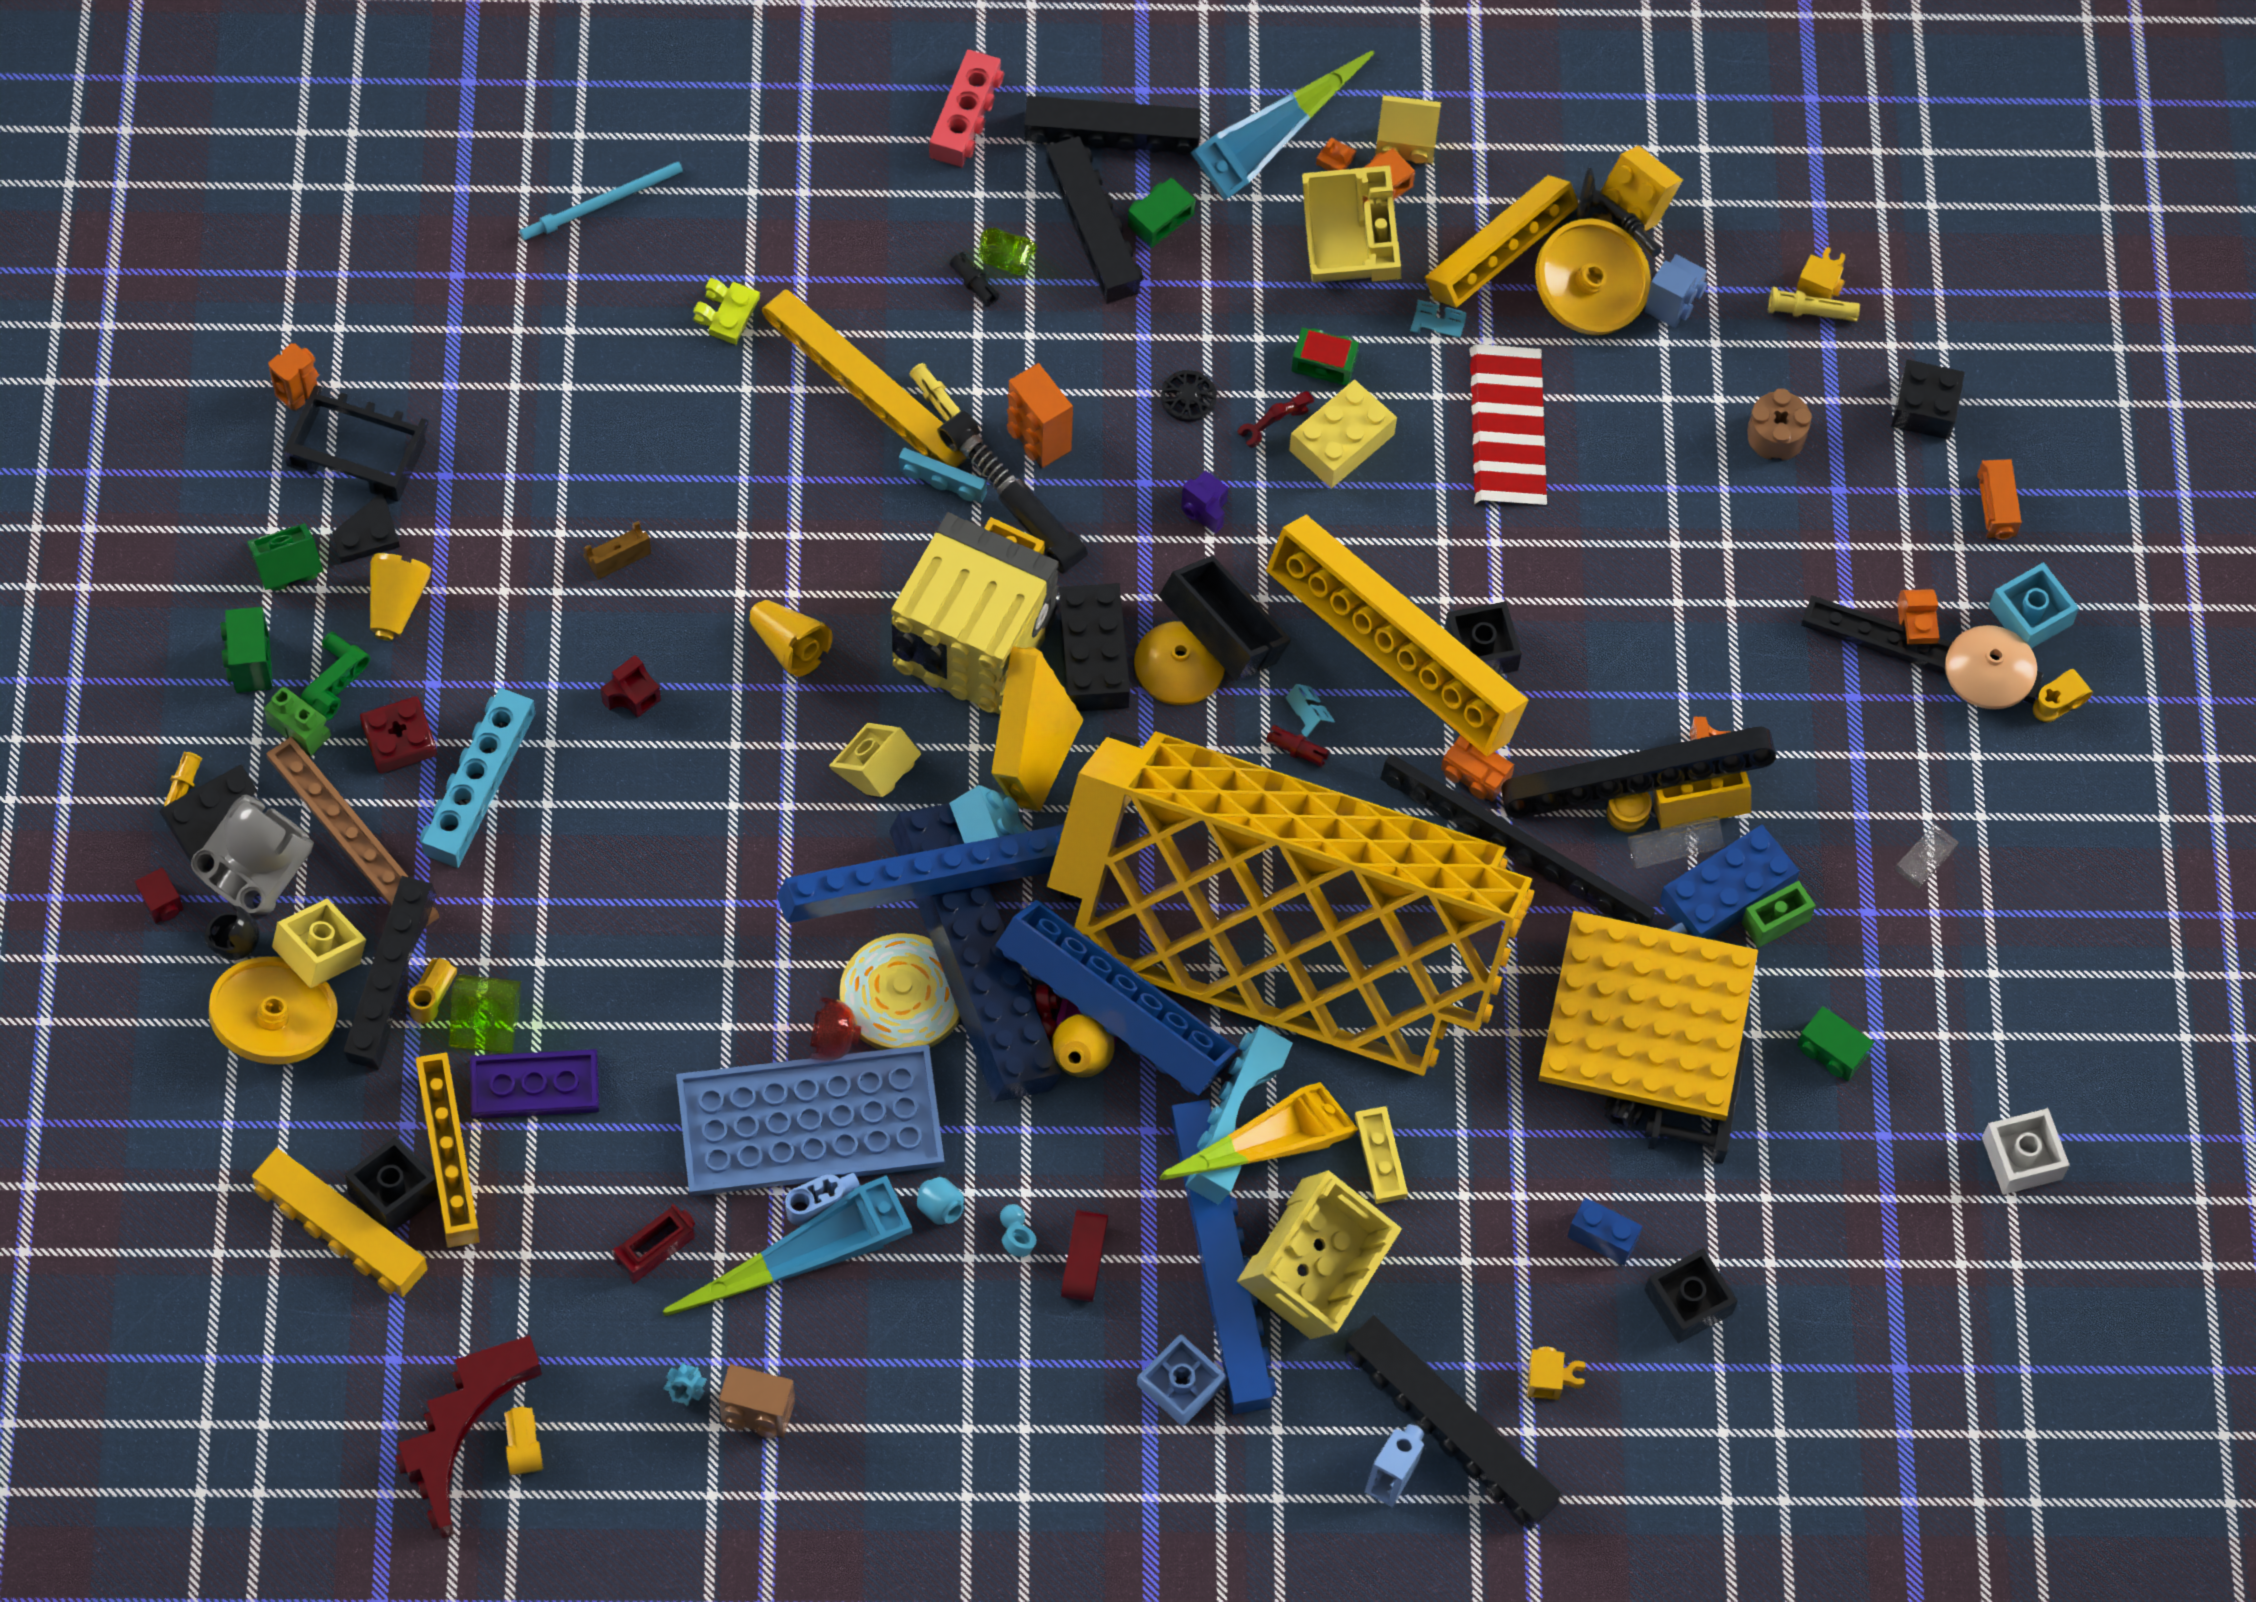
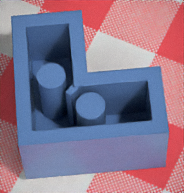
[1645,254,1708,328]

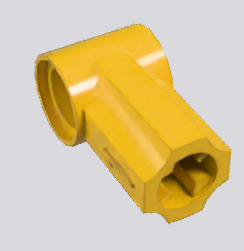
[408,958,457,1024]
[504,1407,543,1475]

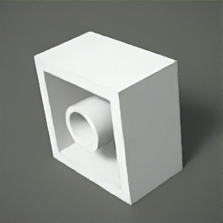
[1982,1108,2070,1195]

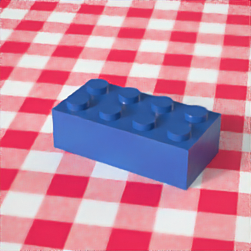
[1659,824,1800,940]

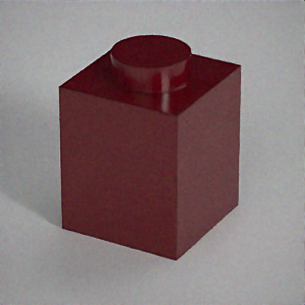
[134,867,184,924]

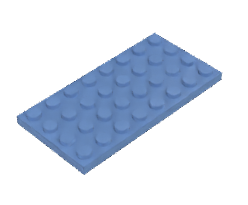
[676,1045,945,1197]

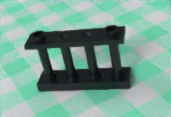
[1644,1036,1747,1164]

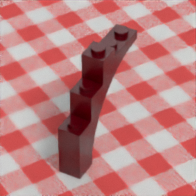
[395,1335,542,1539]

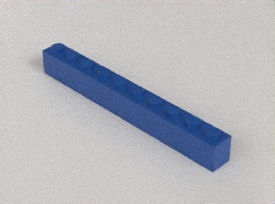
[777,825,1064,924]
[1170,1099,1277,1414]

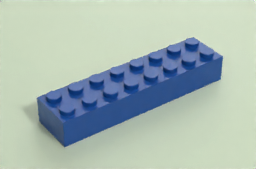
[995,900,1238,1096]

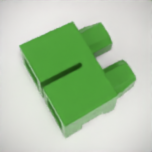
[264,687,331,757]

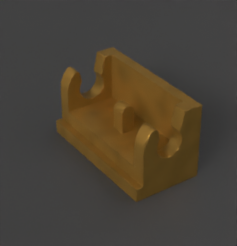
[583,521,652,580]

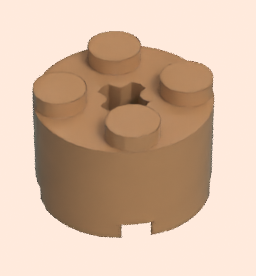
[1748,388,1812,460]

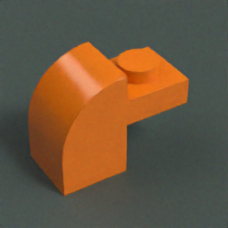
[1897,589,1940,644]

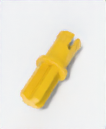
[164,751,202,806]

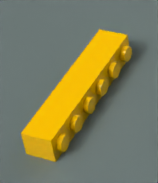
[1424,175,1579,308]
[416,1052,479,1248]
[252,1148,428,1298]

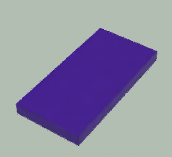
[470,1049,599,1119]

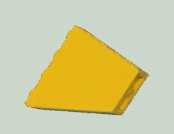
[991,646,1084,811]

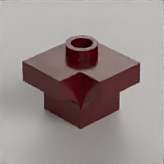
[600,655,661,718]

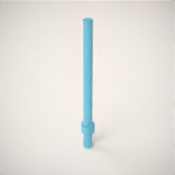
[519,162,683,241]

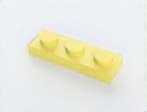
[1355,1106,1408,1204]

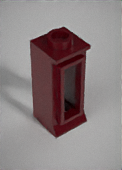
[612,1203,695,1284]

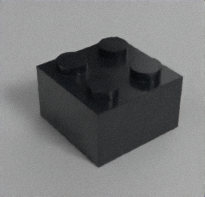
[1891,359,1965,440]
[1444,601,1522,674]
[344,1137,439,1233]
[1644,1248,1738,1344]

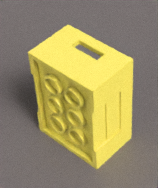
[1236,1170,1402,1339]

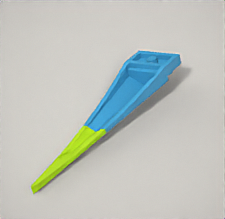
[1191,51,1374,200]
[663,1175,913,1316]

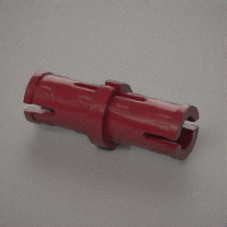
[1266,724,1330,768]

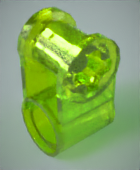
[979,228,1038,275]

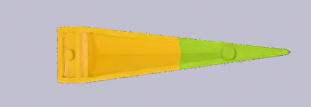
[1159,1082,1358,1180]

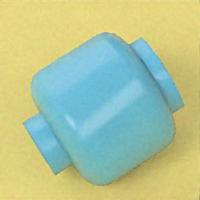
[917,1177,964,1225]

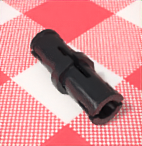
[950,252,1000,307]

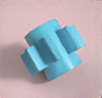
[664,1362,707,1406]

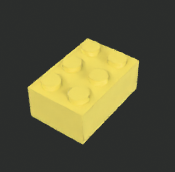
[1289,379,1397,489]

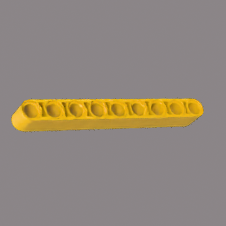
[762,289,969,468]

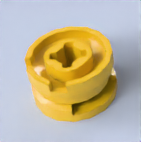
[1606,792,1652,833]

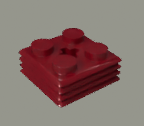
[360,696,438,774]

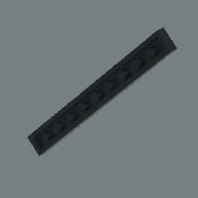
[1380,754,1656,927]

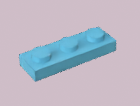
[899,448,987,503]

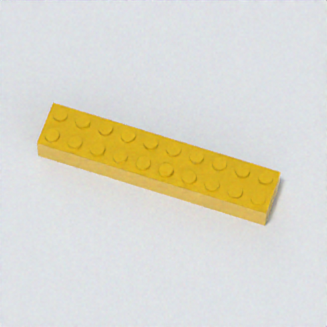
[1266,515,1529,757]

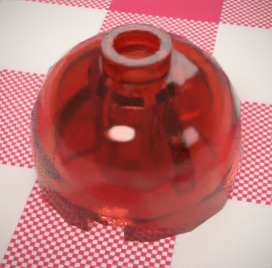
[809,996,861,1061]

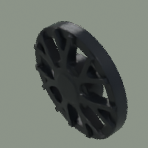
[1161,370,1217,422]

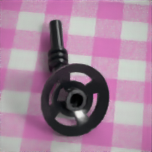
[1576,167,1662,257]

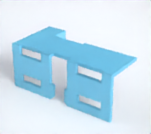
[1410,300,1467,338]
[1286,684,1335,738]

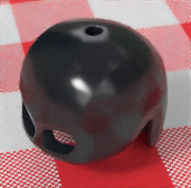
[205,905,259,960]

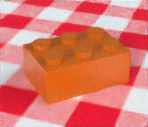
[1007,363,1073,468]

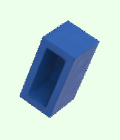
[1567,1197,1643,1266]

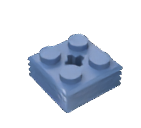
[1137,1335,1227,1426]

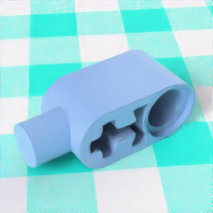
[785,1173,860,1226]

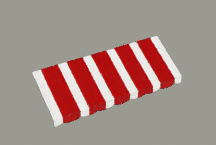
[1470,344,1547,505]

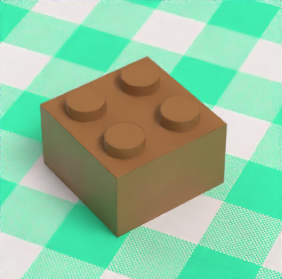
[719,1364,795,1438]

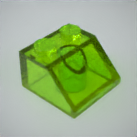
[449,974,522,1054]

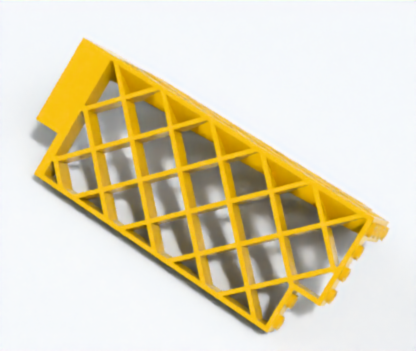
[1047,731,1535,1076]

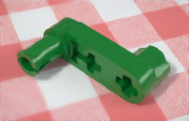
[300,631,371,721]

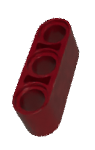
[1061,1209,1108,1303]

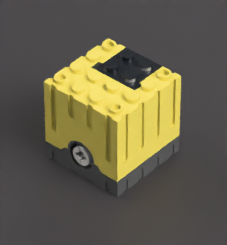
[891,512,1058,715]

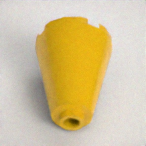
[370,553,431,641]
[749,600,833,677]
[1051,1014,1115,1077]

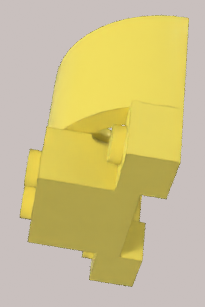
[1302,166,1401,283]

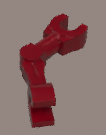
[1237,391,1315,448]

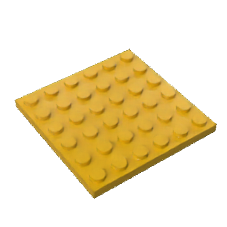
[1538,910,1758,1121]

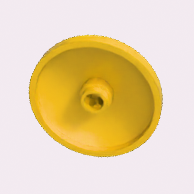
[1535,219,1651,335]
[209,957,338,1064]

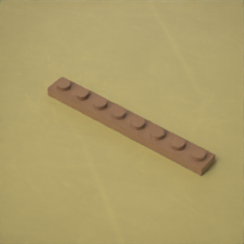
[266,736,439,927]

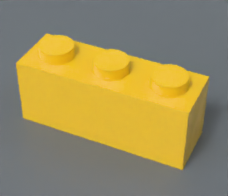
[1653,771,1751,830]

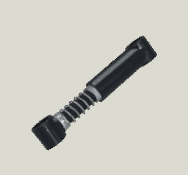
[937,410,1088,574]

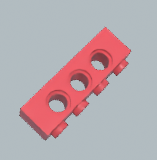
[929,49,1004,167]

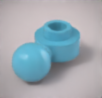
[1000,1204,1037,1257]

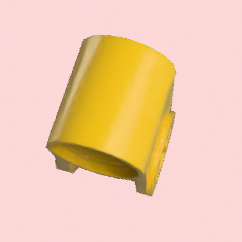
[2032,669,2093,722]

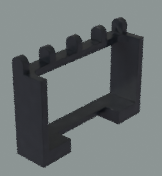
[283,384,428,502]

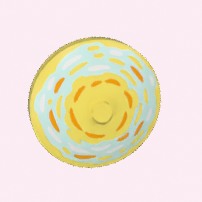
[840,933,961,1050]

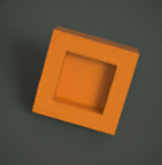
[1316,137,1356,171]

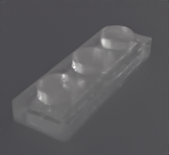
[1627,816,1725,869]

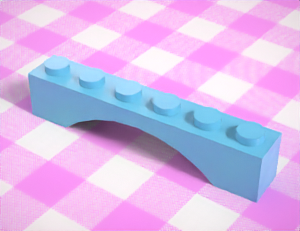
[1185,1025,1293,1205]

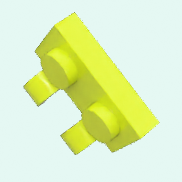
[693,278,760,345]

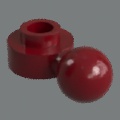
[1036,984,1060,1041]

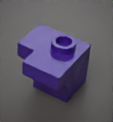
[1181,470,1229,534]

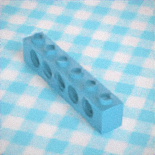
[420,688,536,868]

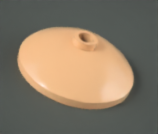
[1945,625,2037,709]

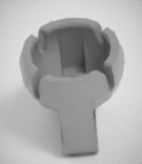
[191,795,314,916]

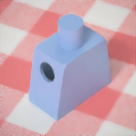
[1364,1424,1424,1507]

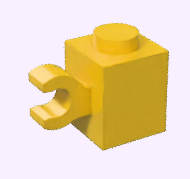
[1796,247,1845,299]
[1527,1347,1586,1400]

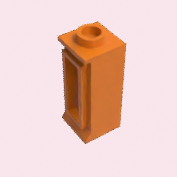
[1977,459,2022,540]

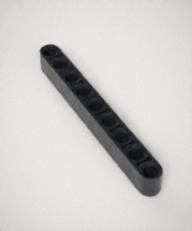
[1501,726,1776,819]

